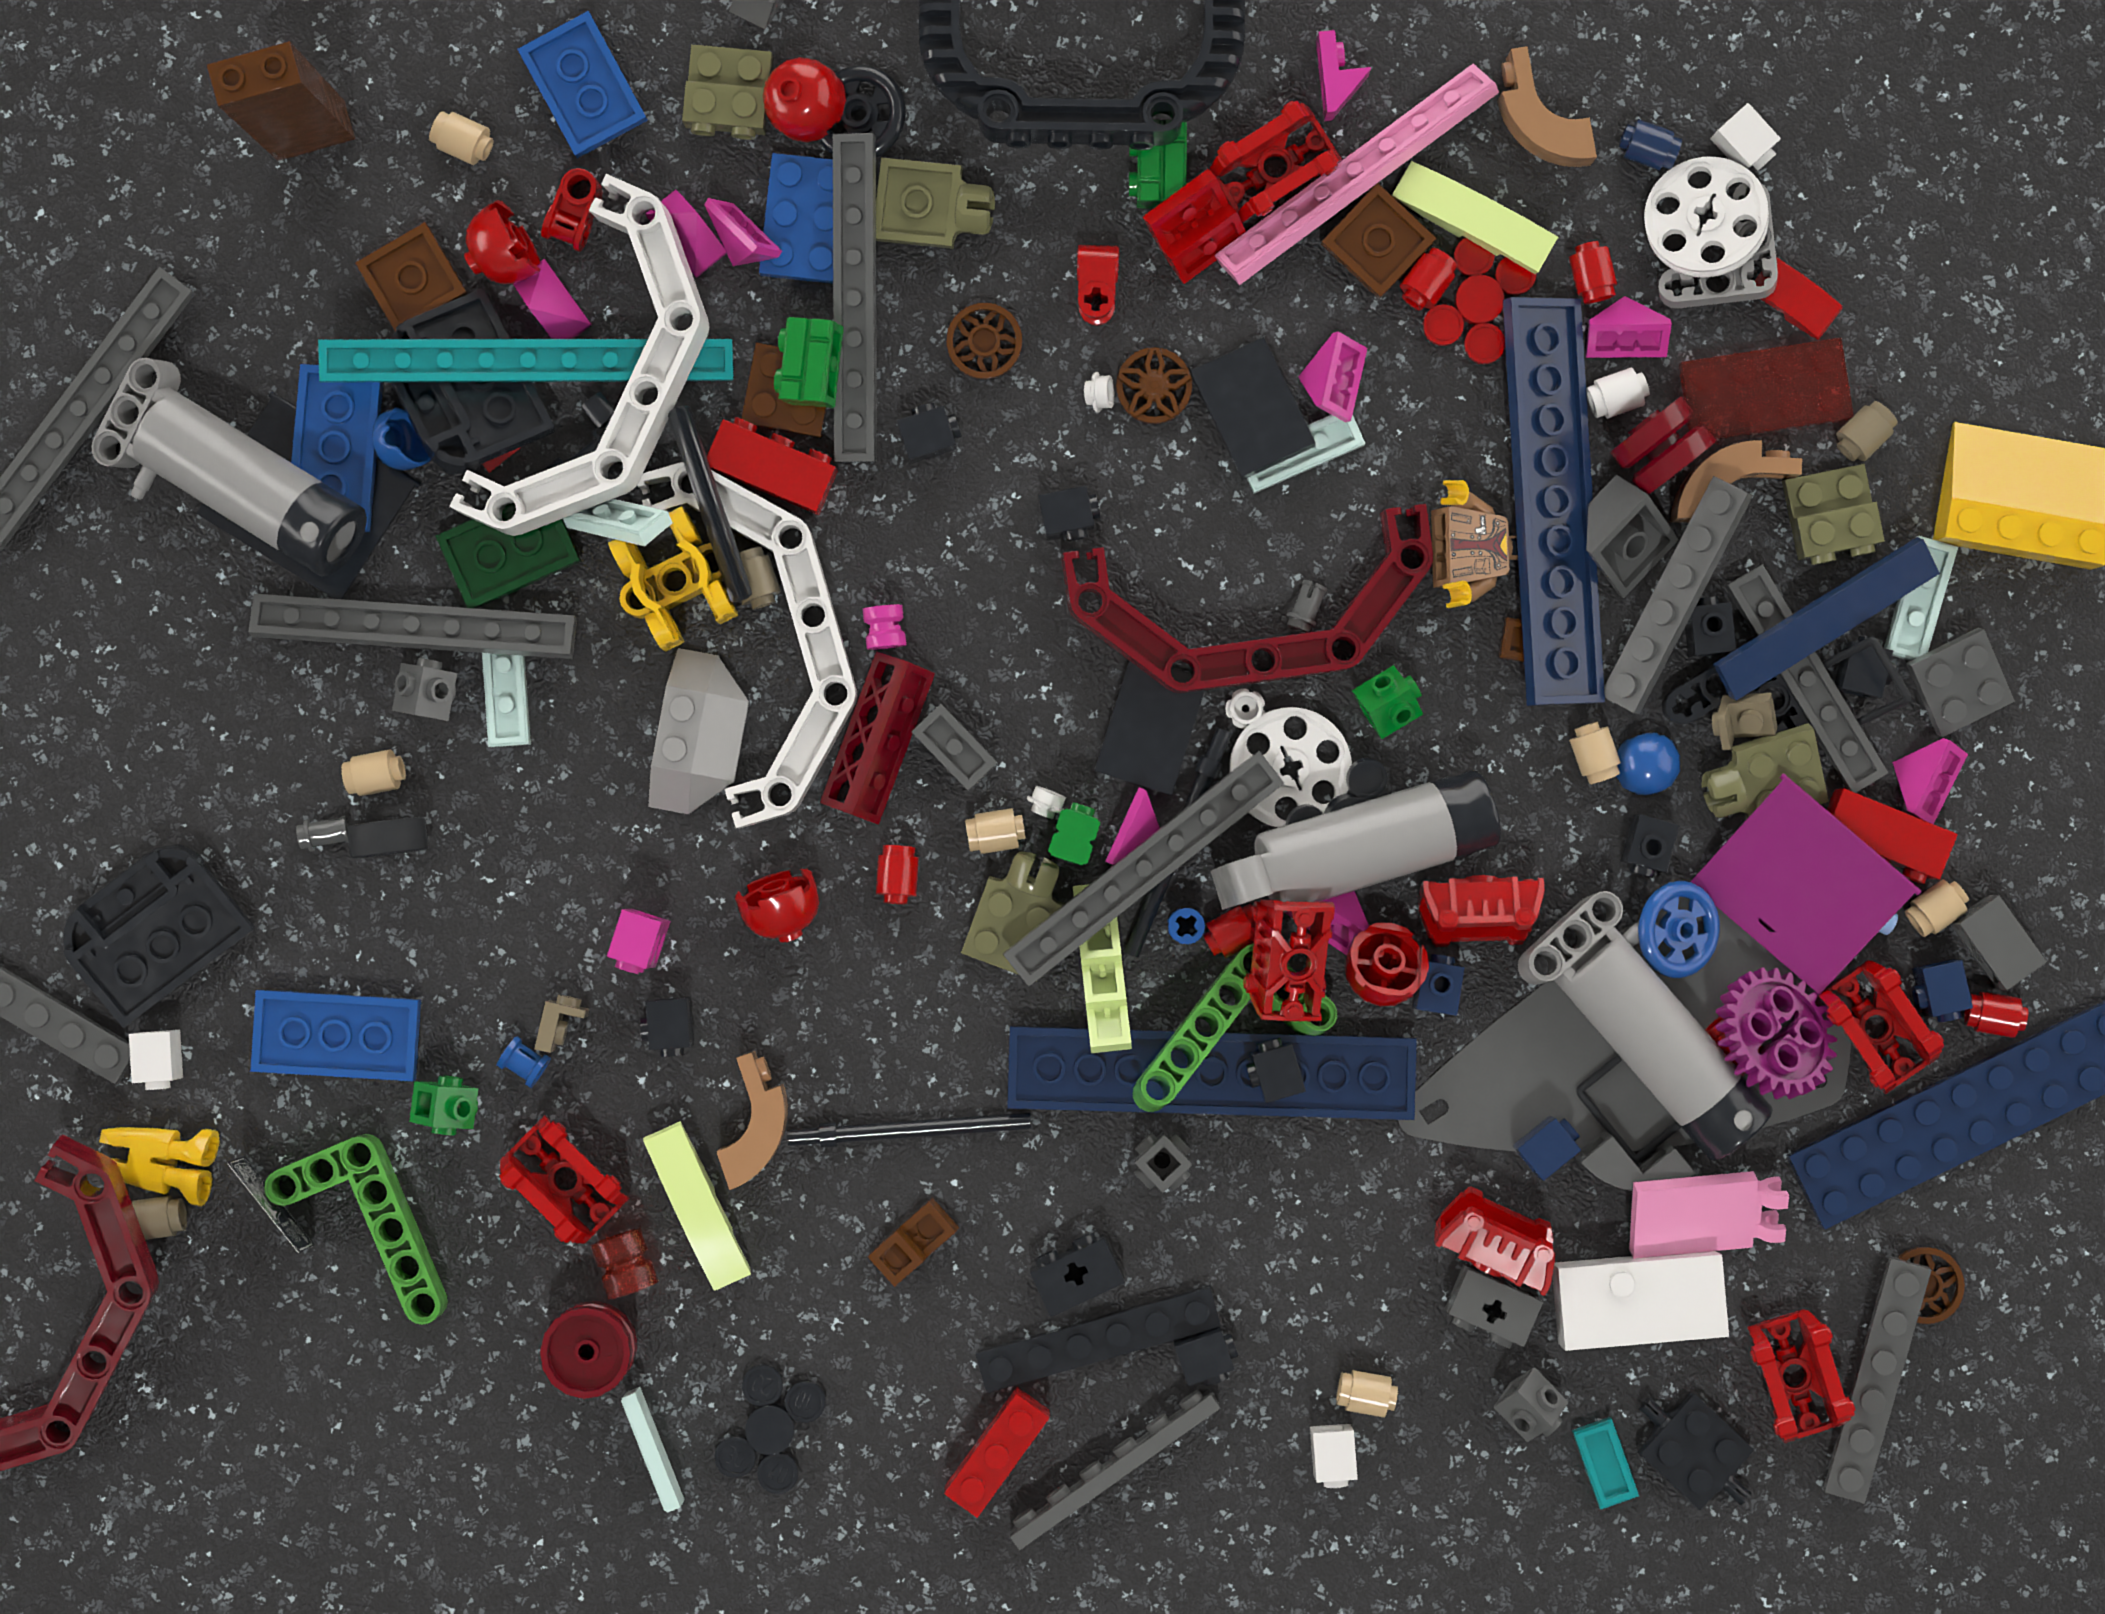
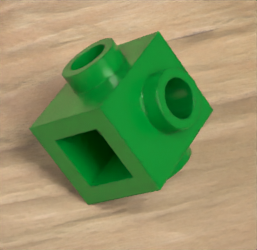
[1352,665,1423,739]
[409,1075,478,1135]

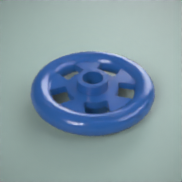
[1638,881,1720,978]

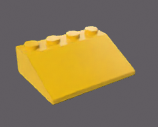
[1933,422,2105,570]

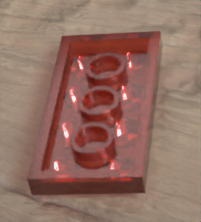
[1679,338,1854,440]

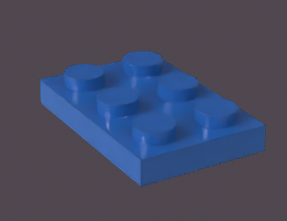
[517,11,648,159]
[759,153,833,284]

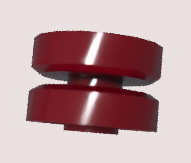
[1610,396,1717,495]
[540,1301,638,1399]

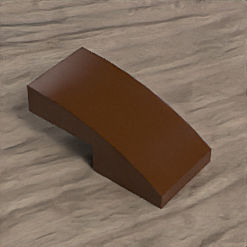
[867,1197,959,1287]

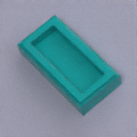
[1571,1417,1639,1509]

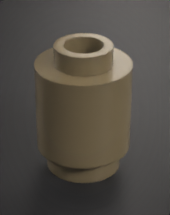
[1836,401,1898,461]
[739,547,781,610]
[132,1195,187,1240]

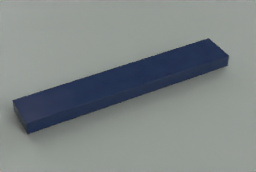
[1713,537,1940,701]

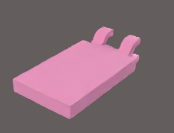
[1629,1171,1789,1259]

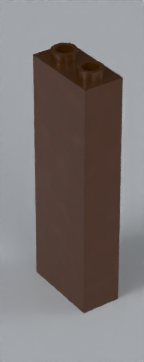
[207,41,355,161]

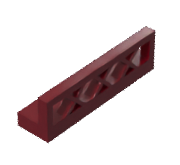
[820,651,935,825]

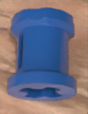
[1168,908,1205,944]
[496,1036,551,1088]

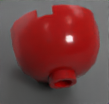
[763,57,846,142]
[464,200,541,284]
[735,869,819,942]
[1344,923,1429,1006]

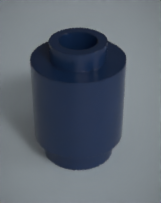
[1618,119,1682,170]

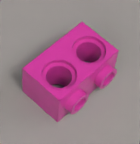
[607,909,671,974]

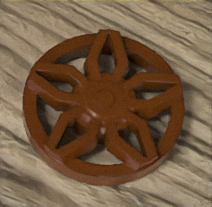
[946,303,1022,380]
[1116,347,1192,424]
[1898,1247,1965,1324]

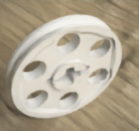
[1644,157,1769,277]
[1229,707,1352,828]

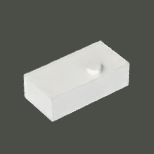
[1552,1251,1729,1351]

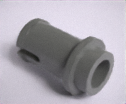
[1286,580,1327,633]
[296,815,349,852]

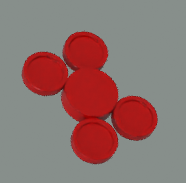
[1423,238,1536,364]

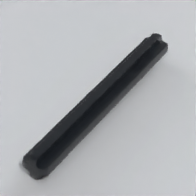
[668,406,752,602]

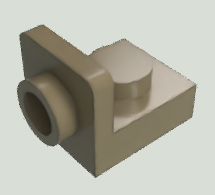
[1712,693,1778,750]
[534,994,589,1053]

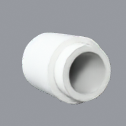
[1586,367,1650,419]

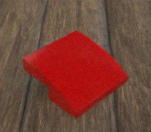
[1143,169,1246,284]

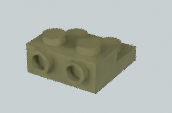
[682,44,773,140]
[1782,464,1885,565]

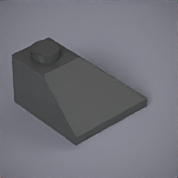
[1586,475,1679,598]

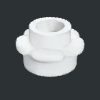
[1084,372,1114,412]
[1225,688,1265,729]
[1027,786,1066,819]

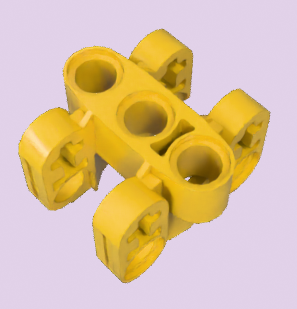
[608,506,738,651]

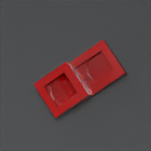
[1755,257,1843,340]

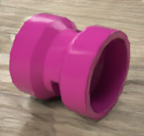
[863,604,907,650]

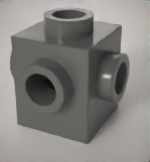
[392,658,457,721]
[1134,1131,1193,1193]
[1494,1367,1568,1442]

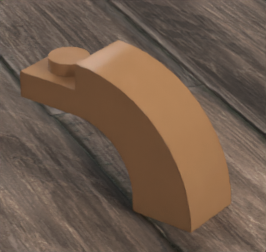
[1497,46,1597,167]
[1670,440,1802,523]
[716,1051,788,1190]

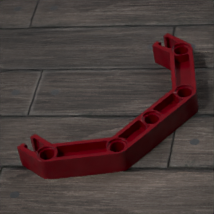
[1061,504,1433,693]
[0,1134,159,1471]

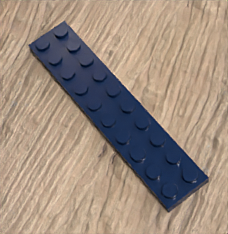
[1503,297,1605,706]
[1786,1001,2105,1230]
[1008,1026,1417,1120]

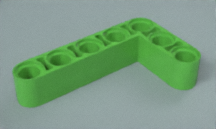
[1133,944,1337,1112]
[264,1134,448,1325]

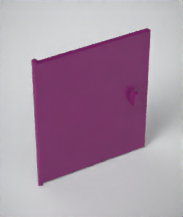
[1690,773,1922,995]

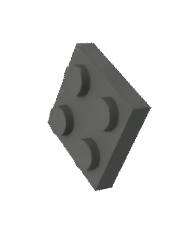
[1906,627,2015,737]

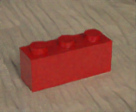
[707,417,838,516]
[1827,788,1958,884]
[944,1387,1050,1518]

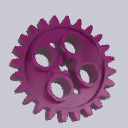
[1715,967,1837,1100]

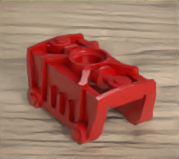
[1209,101,1343,223]
[1418,875,1545,947]
[1243,899,1335,1021]
[1818,960,1944,1094]
[499,1115,630,1244]
[1434,1186,1555,1296]
[1747,1309,1856,1443]

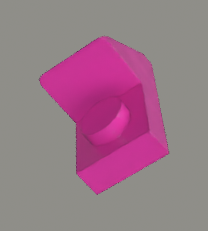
[1316,30,1371,121]

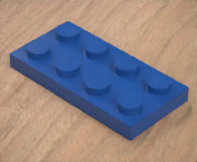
[291,364,383,532]
[250,990,421,1081]

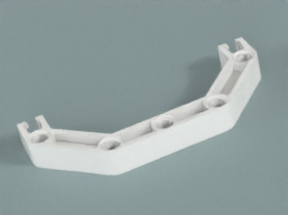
[450,174,709,536]
[637,462,858,829]

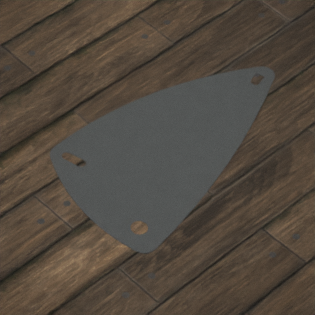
[1398,897,1852,1152]

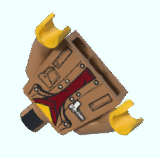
[1431,480,1518,608]

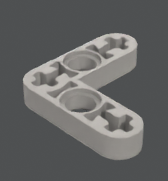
[1658,183,1778,308]

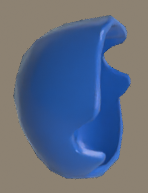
[372,408,431,470]
[1616,733,1680,795]

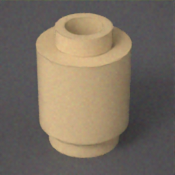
[429,112,493,165]
[1569,721,1621,784]
[342,749,406,796]
[965,808,1026,854]
[1905,879,1969,937]
[1336,1370,1398,1418]

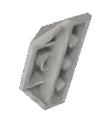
[648,648,749,814]

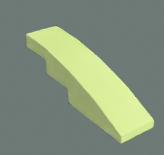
[1391,161,1558,274]
[1073,884,1132,1053]
[643,1121,751,1291]

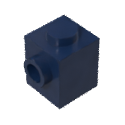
[1412,954,1465,1016]
[1911,959,1973,1022]
[1513,1116,1581,1181]

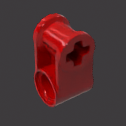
[541,168,603,252]
[1077,245,1119,326]

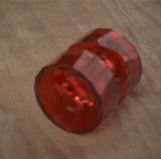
[590,1227,659,1300]

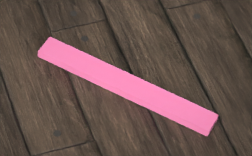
[1215,64,1499,285]

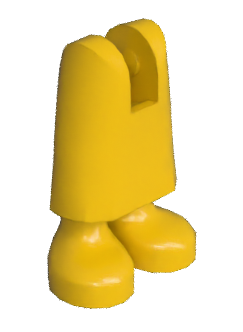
[99,1127,219,1206]

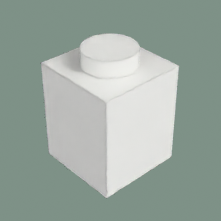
[1710,103,1781,171]
[129,1030,183,1090]
[1310,1424,1358,1488]

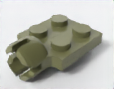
[876,158,995,249]
[1701,723,1829,819]
[961,852,1065,975]

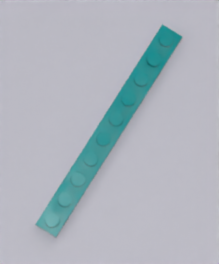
[318,339,733,383]

